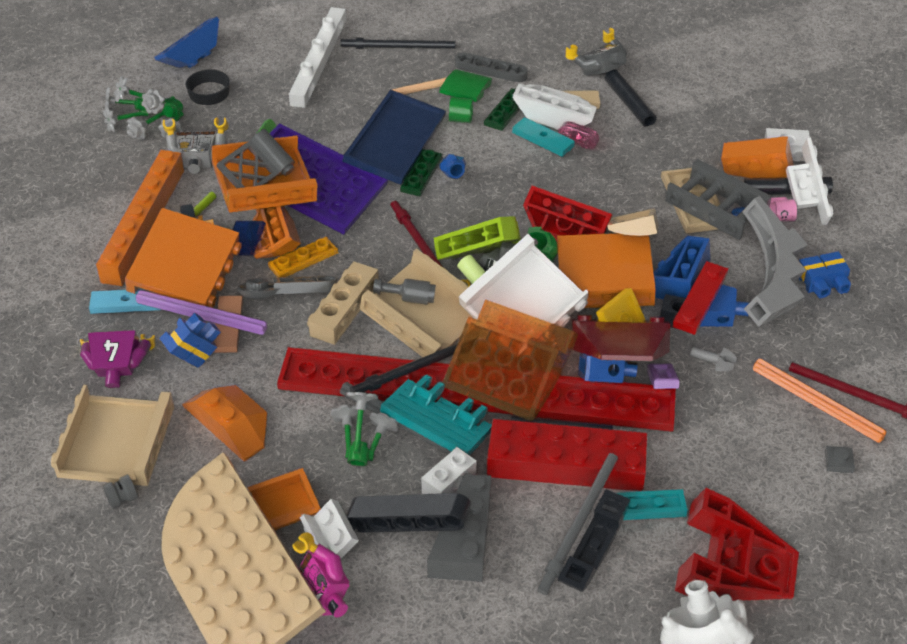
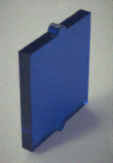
[232,221,266,256]

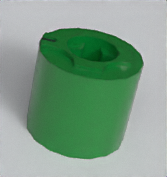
[449,97,473,123]

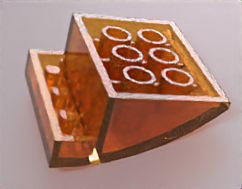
[442,299,578,421]

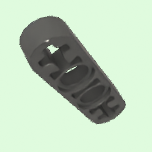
[455,53,528,82]

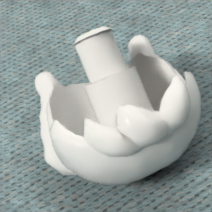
[660,580,754,644]

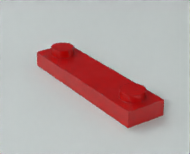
[673,261,729,335]

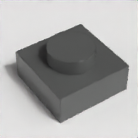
[825,446,855,473]

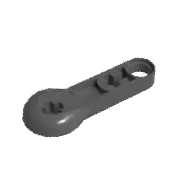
[237,276,337,300]

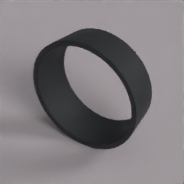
[185,69,229,105]

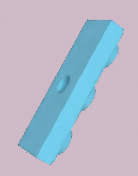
[89,289,161,314]

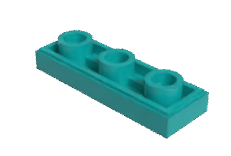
[512,117,575,157]

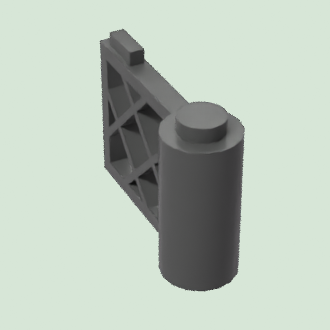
[216,129,295,188]

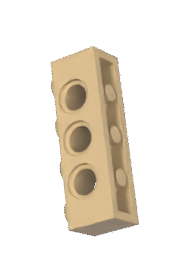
[307,261,379,345]

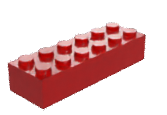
[487,419,647,491]

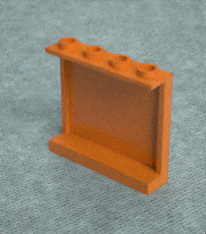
[212,136,318,213]
[125,208,242,308]
[557,233,655,308]

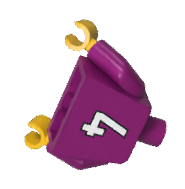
[80,330,155,388]

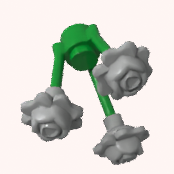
[126,89,184,140]

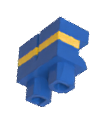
[798,251,851,299]
[159,313,221,368]

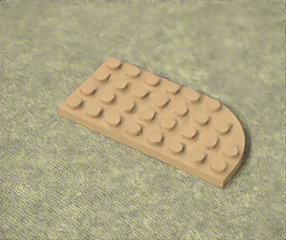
[162,453,326,644]

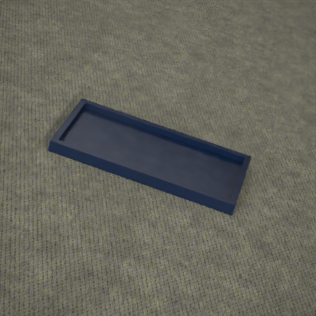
[342,89,446,185]

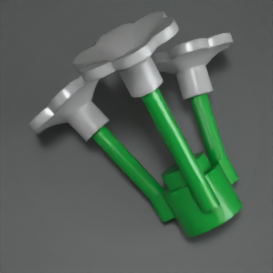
[331,392,399,466]

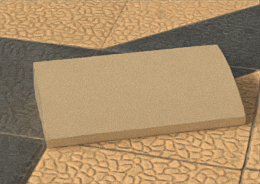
[607,208,659,236]

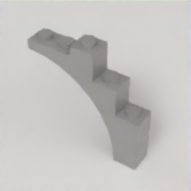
[743,196,807,327]

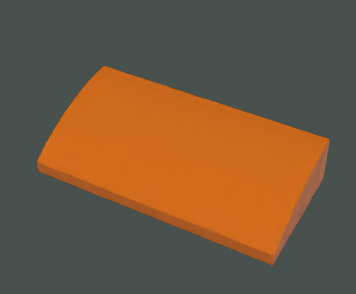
[247,468,321,530]

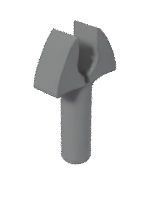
[690,347,737,371]

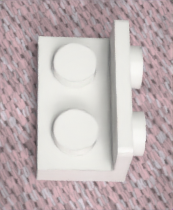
[300,499,359,558]

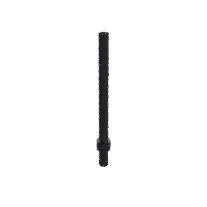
[340,37,455,49]
[350,337,478,393]

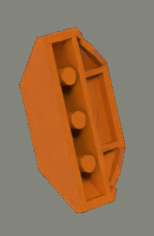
[248,206,301,259]
[182,385,267,462]

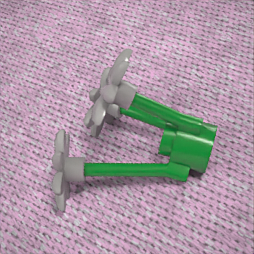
[103,76,149,132]

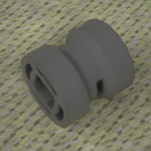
[103,474,138,509]

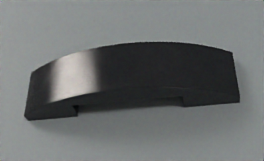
[558,489,630,592]

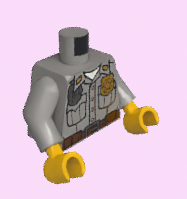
[163,117,229,174]

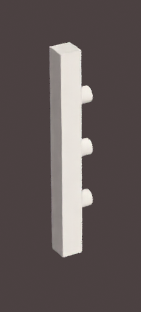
[289,7,346,108]

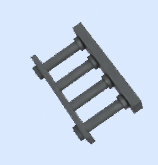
[665,159,772,240]

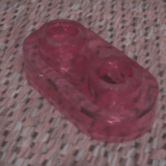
[558,121,599,150]

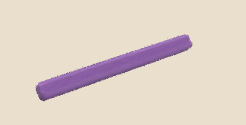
[136,290,267,335]

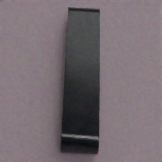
[346,493,471,533]

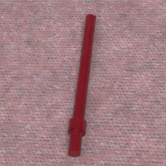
[390,200,443,267]
[789,362,907,419]

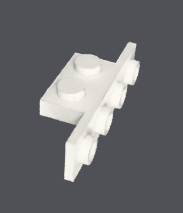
[786,138,833,225]

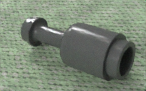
[373,278,436,305]

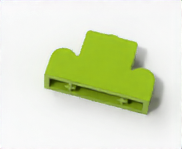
[433,216,521,260]

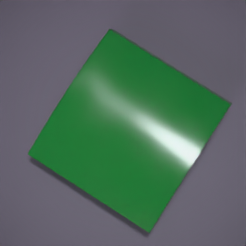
[439,69,492,102]

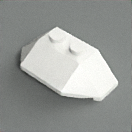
[513,84,597,132]

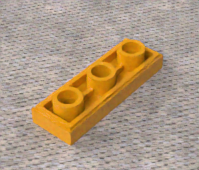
[268,237,338,278]

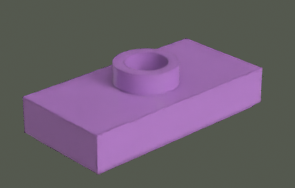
[647,364,679,389]

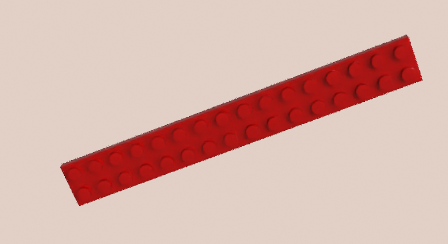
[277,347,676,432]

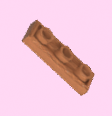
[213,296,243,353]

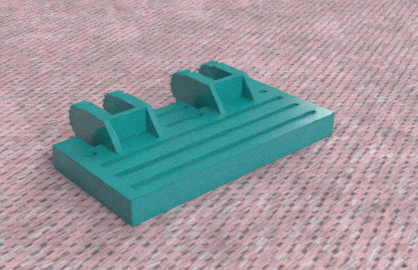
[380,375,492,456]

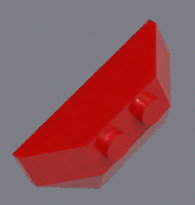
[523,185,613,241]

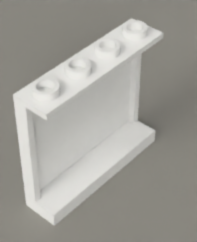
[459,234,588,362]

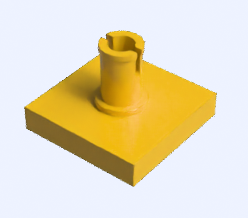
[596,288,645,323]

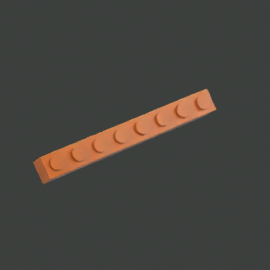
[96,150,184,286]

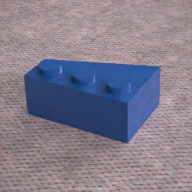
[653,236,711,299]

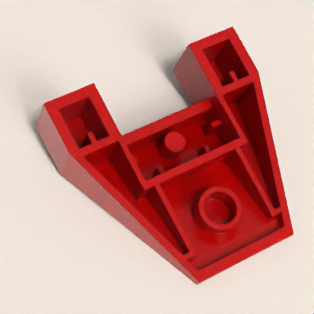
[675,488,799,601]

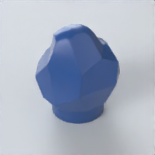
[439,154,466,179]

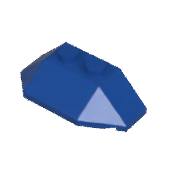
[154,16,219,68]

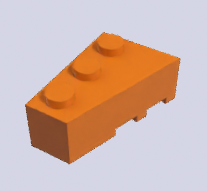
[721,136,794,178]

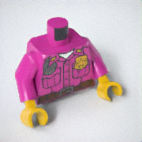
[293,532,350,618]

